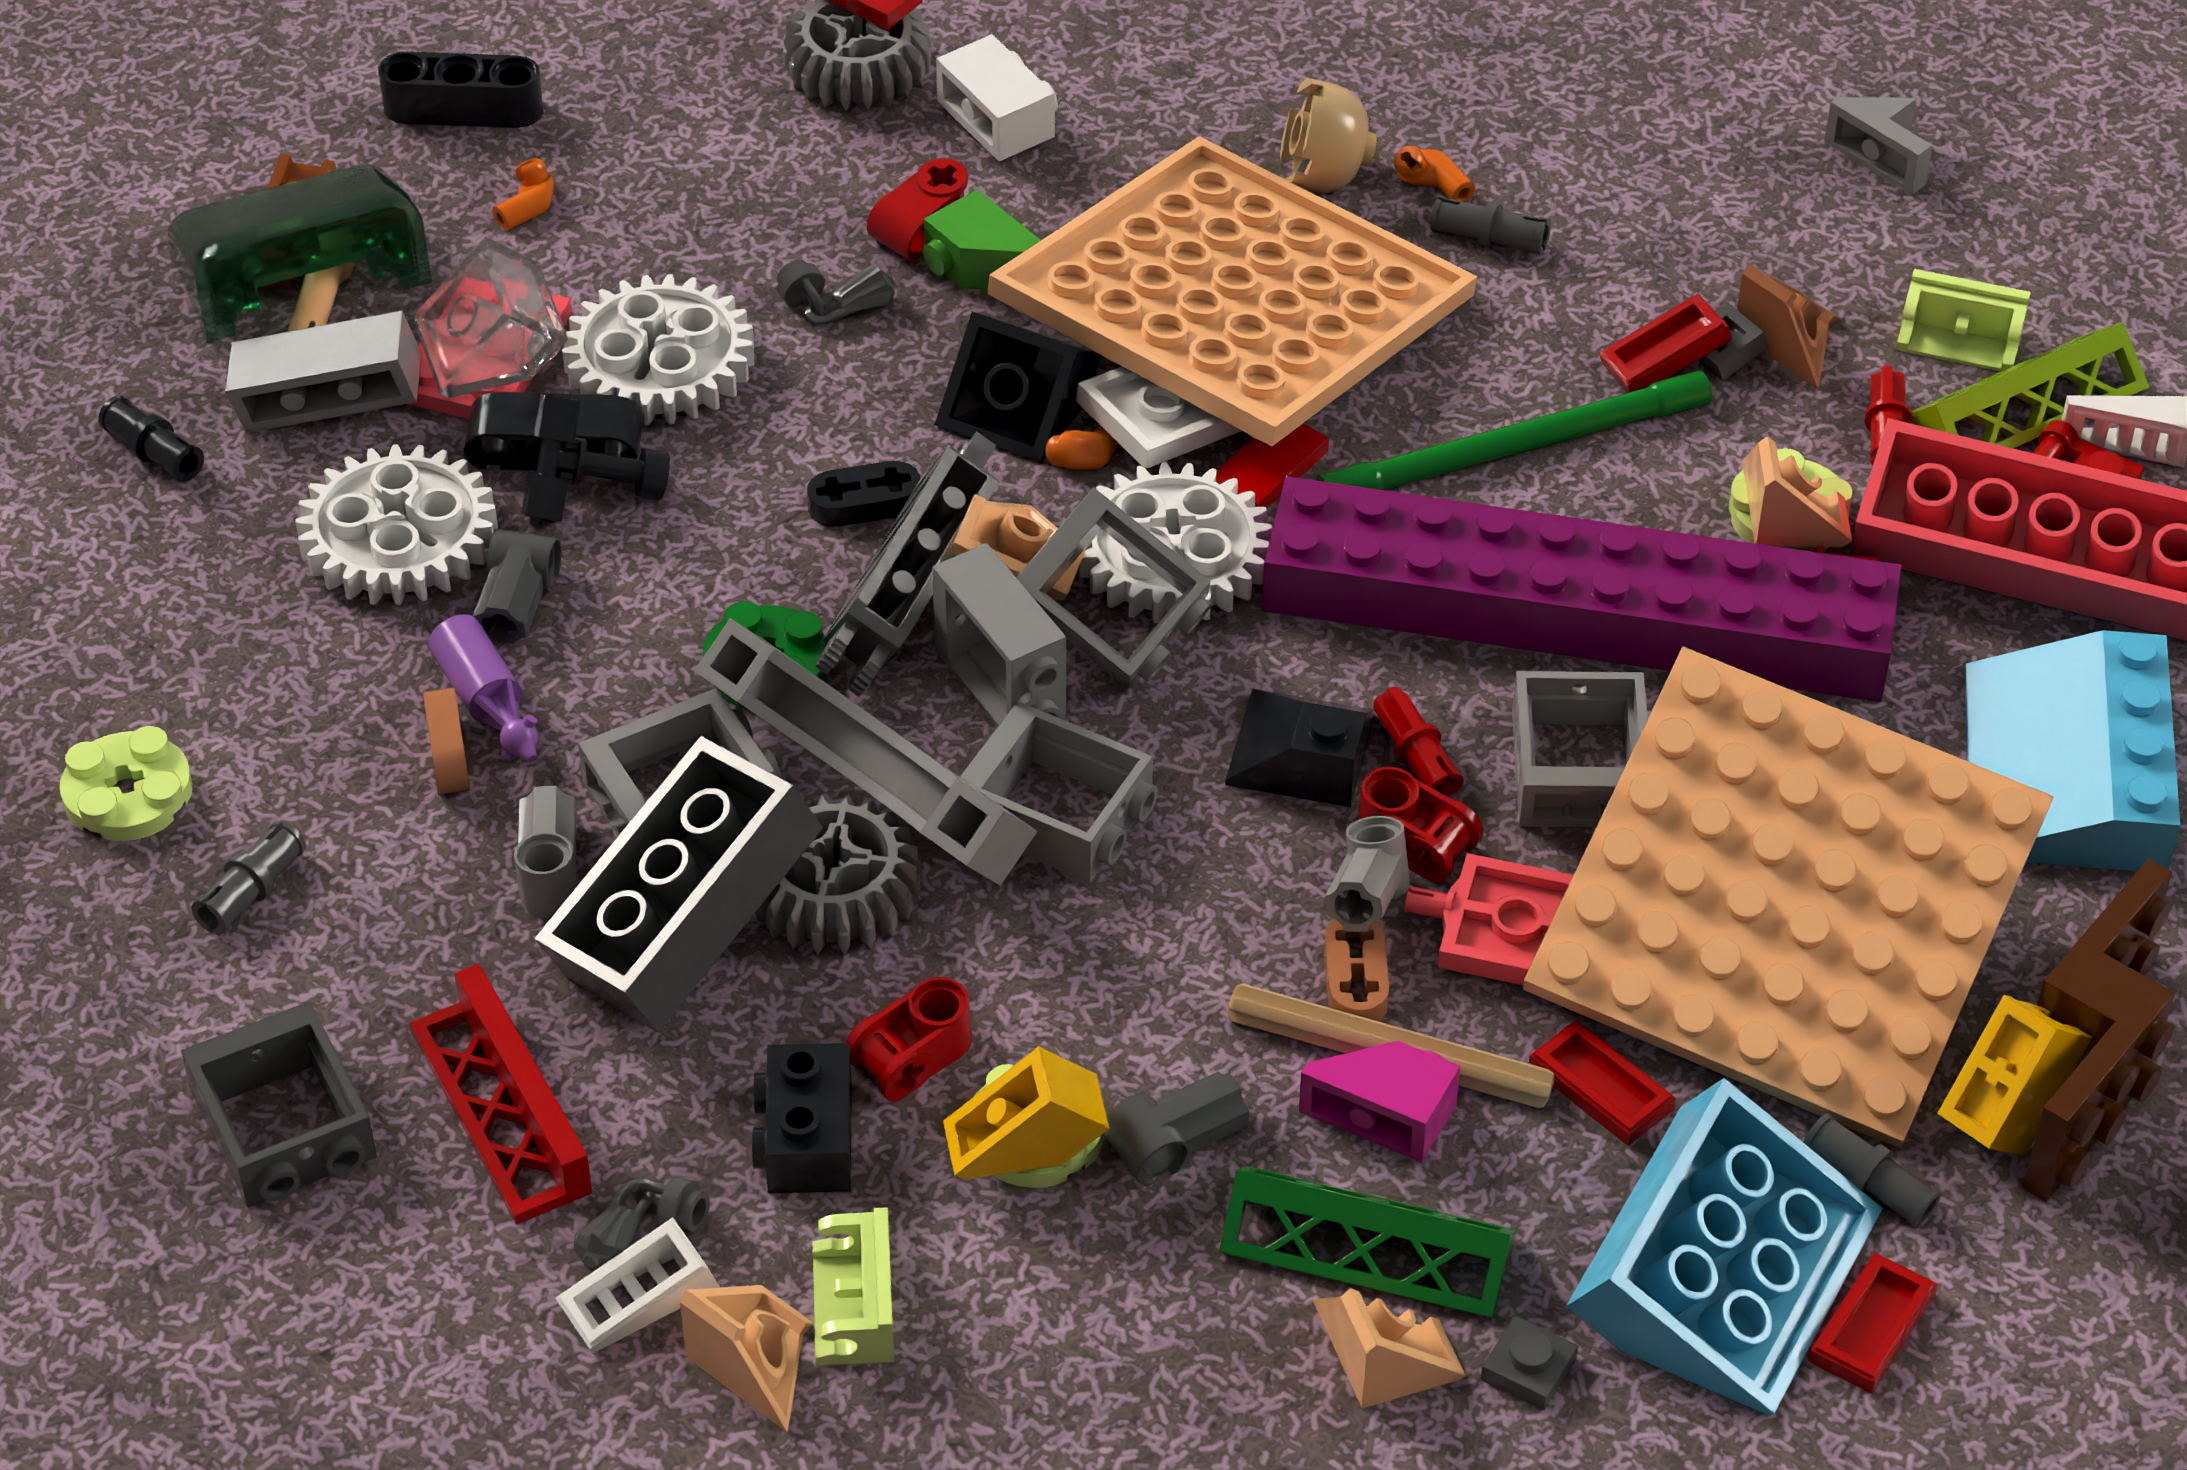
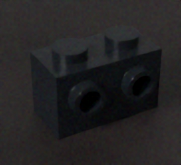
[752,1043,852,1193]

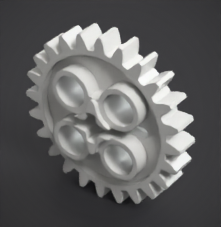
[562,274,754,425]
[295,444,498,605]
[1078,462,1273,623]

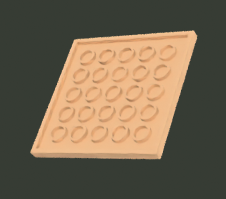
[988,136,1477,446]
[1523,646,2054,1149]

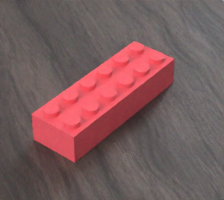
[1852,418,2187,641]

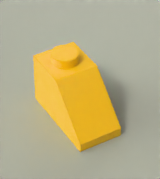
[943,1046,1110,1180]

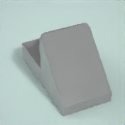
[1824,97,1933,195]

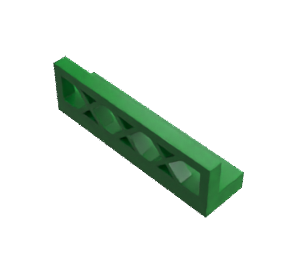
[1219,1166,1517,1318]

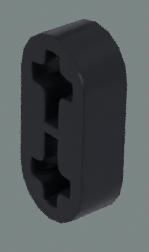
[807,461,920,527]

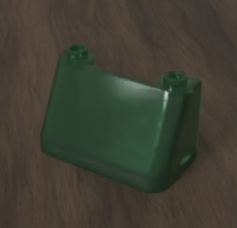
[167,164,432,343]

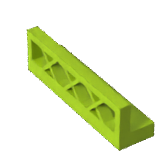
[1912,322,2149,449]

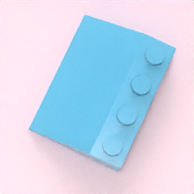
[1965,630,2180,871]
[1566,1078,1883,1416]

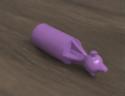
[428,614,538,762]

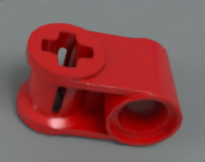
[867,158,968,264]
[1357,767,1484,884]
[845,977,972,1103]

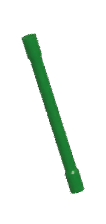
[1316,370,1712,490]

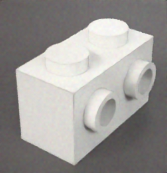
[936,34,1058,162]

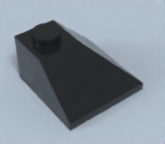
[934,312,1101,463]
[1225,688,1376,808]

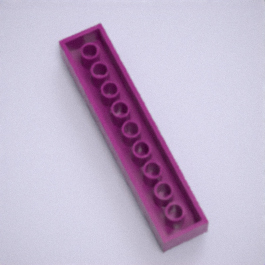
[1262,476,1901,702]

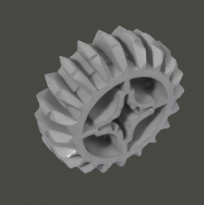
[783,0,932,112]
[754,794,922,956]

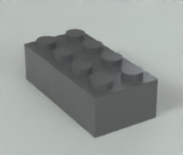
[534,736,823,1033]

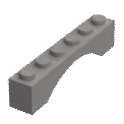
[694,618,1038,886]

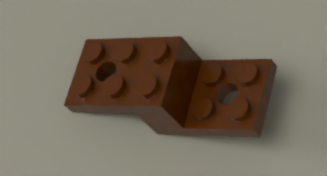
[2023,859,2175,1202]

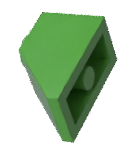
[923,189,1041,290]

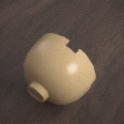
[1280,78,1377,194]

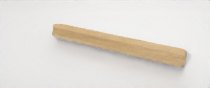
[1228,984,1554,1109]

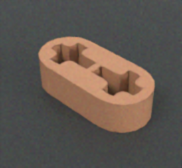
[423,687,470,795]
[1324,919,1389,1022]

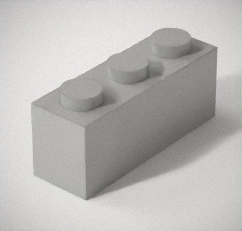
[225,311,421,430]

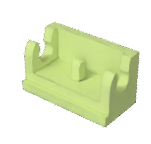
[1896,269,2031,372]
[812,1207,894,1366]

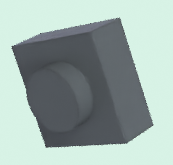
[1698,303,1769,381]
[1481,1315,1579,1410]

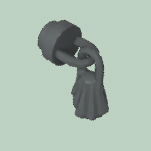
[777,260,896,325]
[574,1177,710,1269]

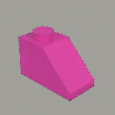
[1299,1041,1460,1162]

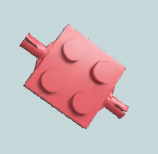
[1404,853,1574,985]

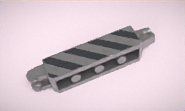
[815,432,999,697]

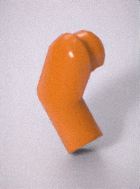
[1394,145,1476,201]
[492,158,555,231]
[1045,424,1120,470]

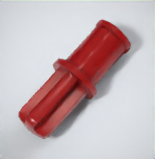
[1864,365,1913,465]
[1373,687,1464,796]

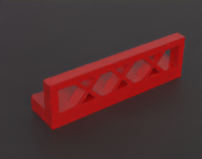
[409,963,593,1225]

